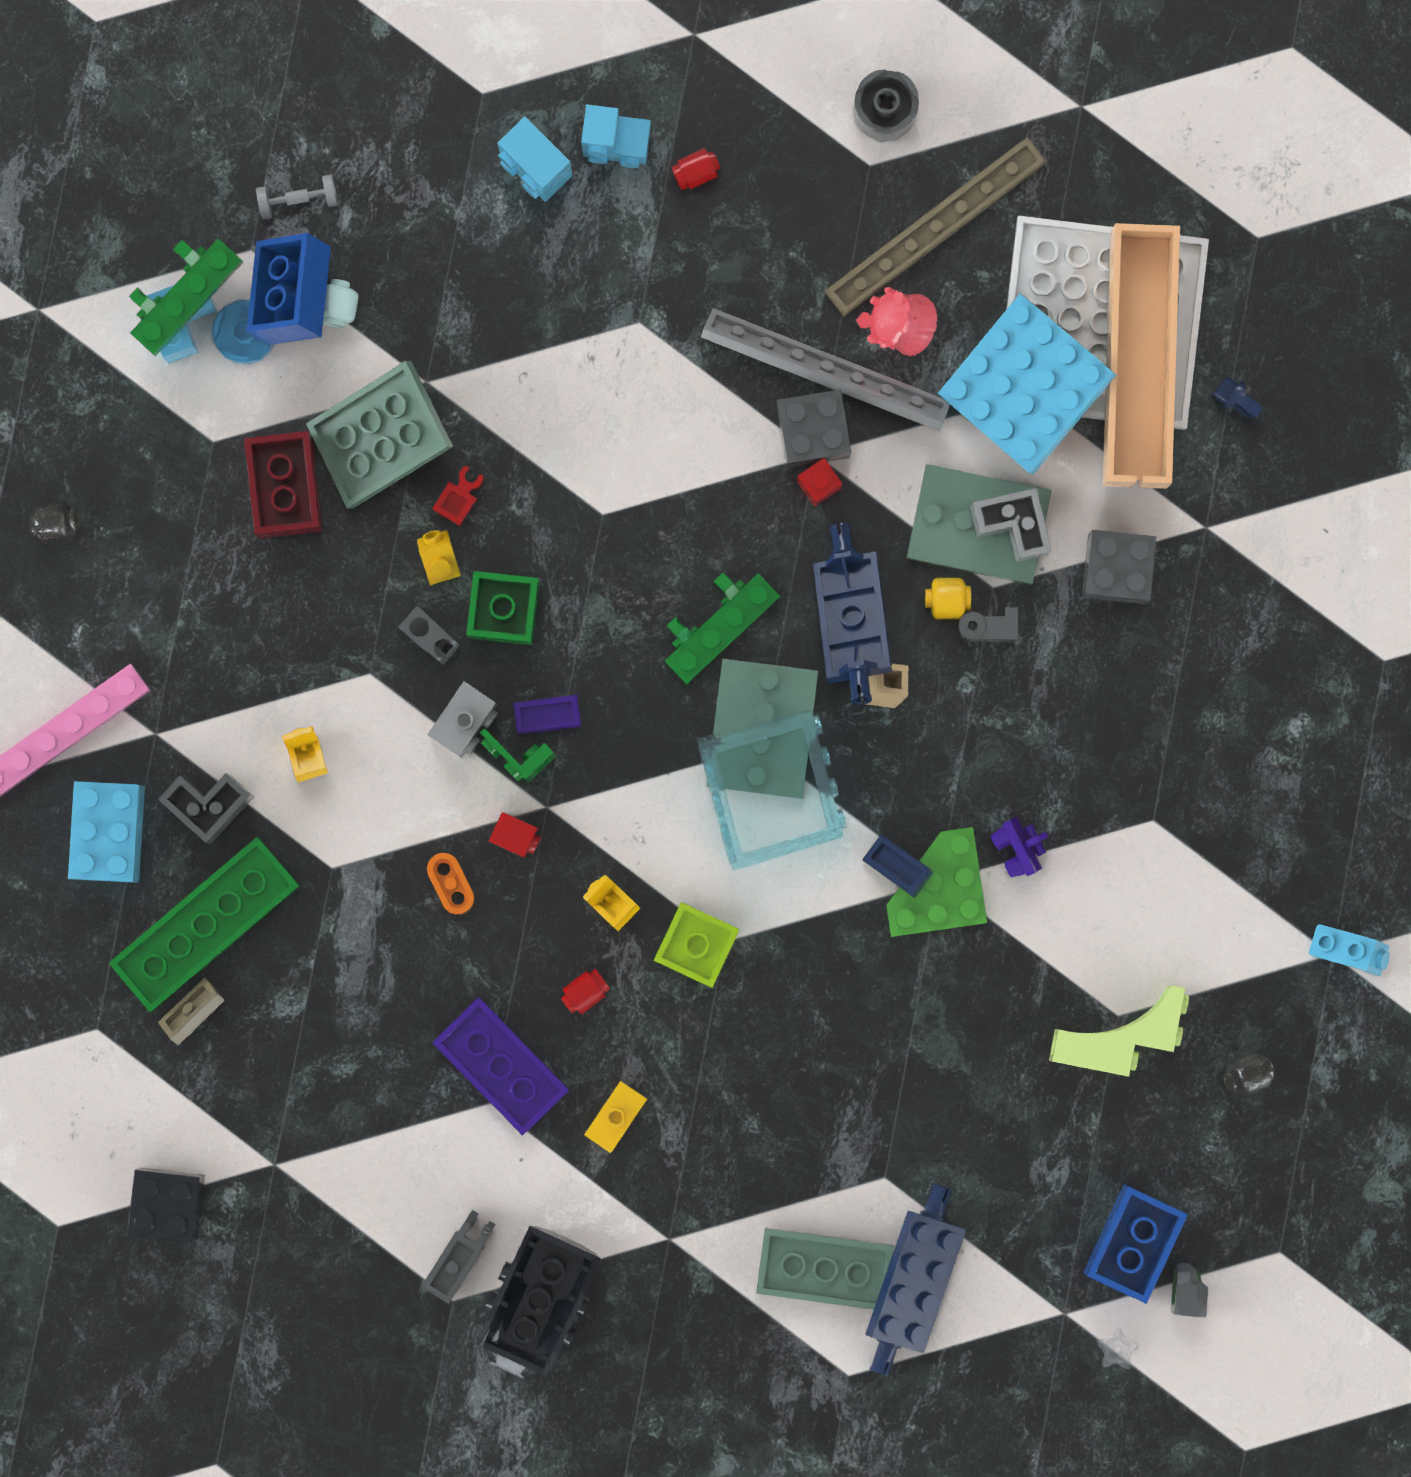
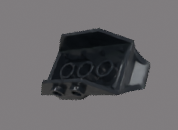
[476,1226,601,1379]

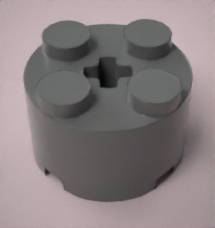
[853,69,919,142]

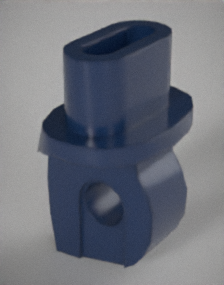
[1212,376,1263,419]

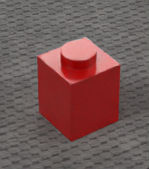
[797,458,842,507]
[489,812,541,858]

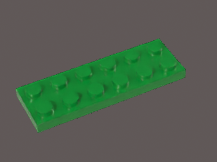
[108,837,300,1013]

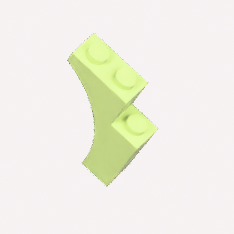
[1049,985,1189,1077]

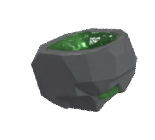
[1171,1262,1208,1317]

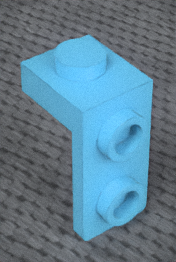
[1309,924,1390,977]

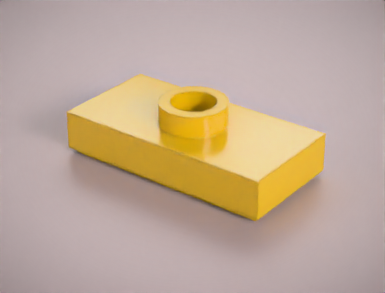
[584,1081,647,1153]

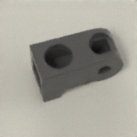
[398,606,460,665]
[958,607,1018,642]

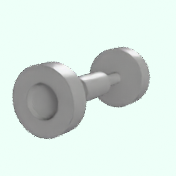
[256,174,338,220]

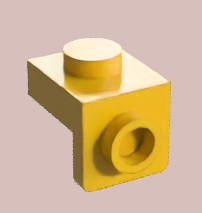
[417,530,461,585]
[282,726,328,783]
[583,875,640,931]

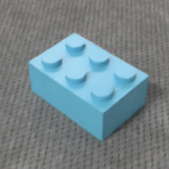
[68,781,145,883]

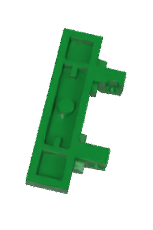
[129,239,244,357]
[665,573,780,685]

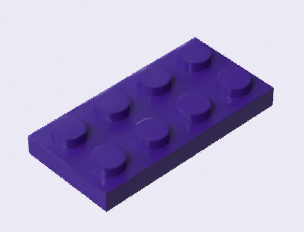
[432,997,569,1136]

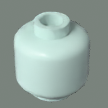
[323,279,359,328]

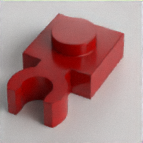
[432,466,484,527]

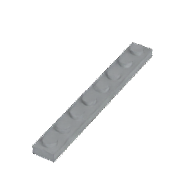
[701,308,950,431]

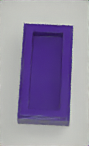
[513,694,581,735]

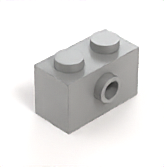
[427,681,498,758]

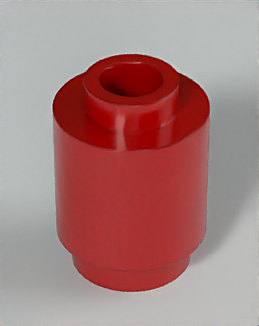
[671,148,721,190]
[561,969,610,1015]

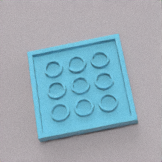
[938,294,1117,475]

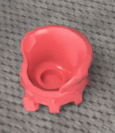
[856,287,938,357]

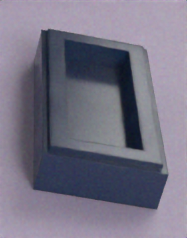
[862,834,934,898]

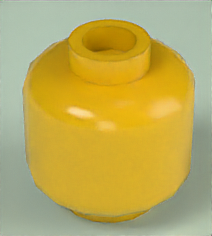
[924,578,971,619]

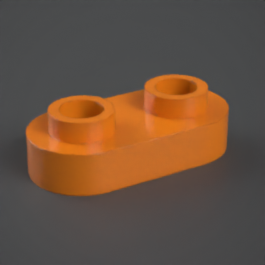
[427,853,474,914]

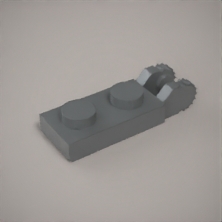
[421,1210,496,1304]

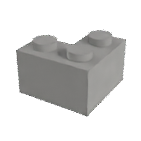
[970,488,1051,562]

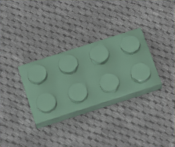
[756,1228,894,1310]

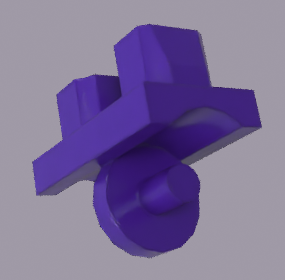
[991,817,1049,878]

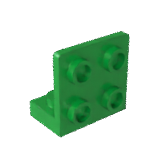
[480,728,556,783]

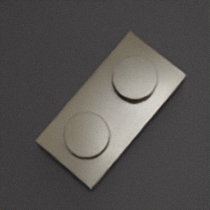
[158,977,225,1045]

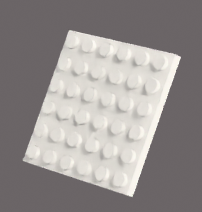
[1006,216,1209,430]

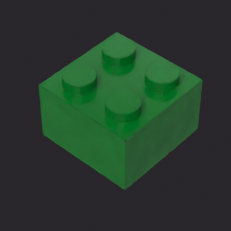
[466,571,540,646]

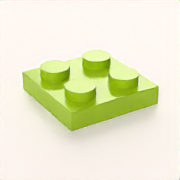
[654,902,740,988]

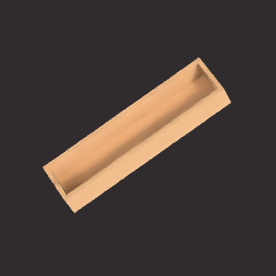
[1103,223,1180,489]

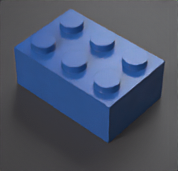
[246,233,331,345]
[1083,1184,1188,1304]

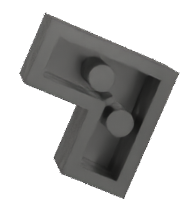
[158,773,255,844]

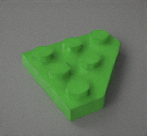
[886,827,987,937]

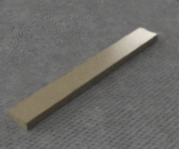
[825,137,1047,317]

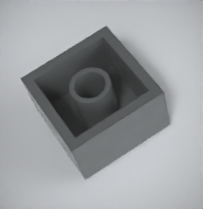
[776,389,851,468]
[1082,530,1157,604]

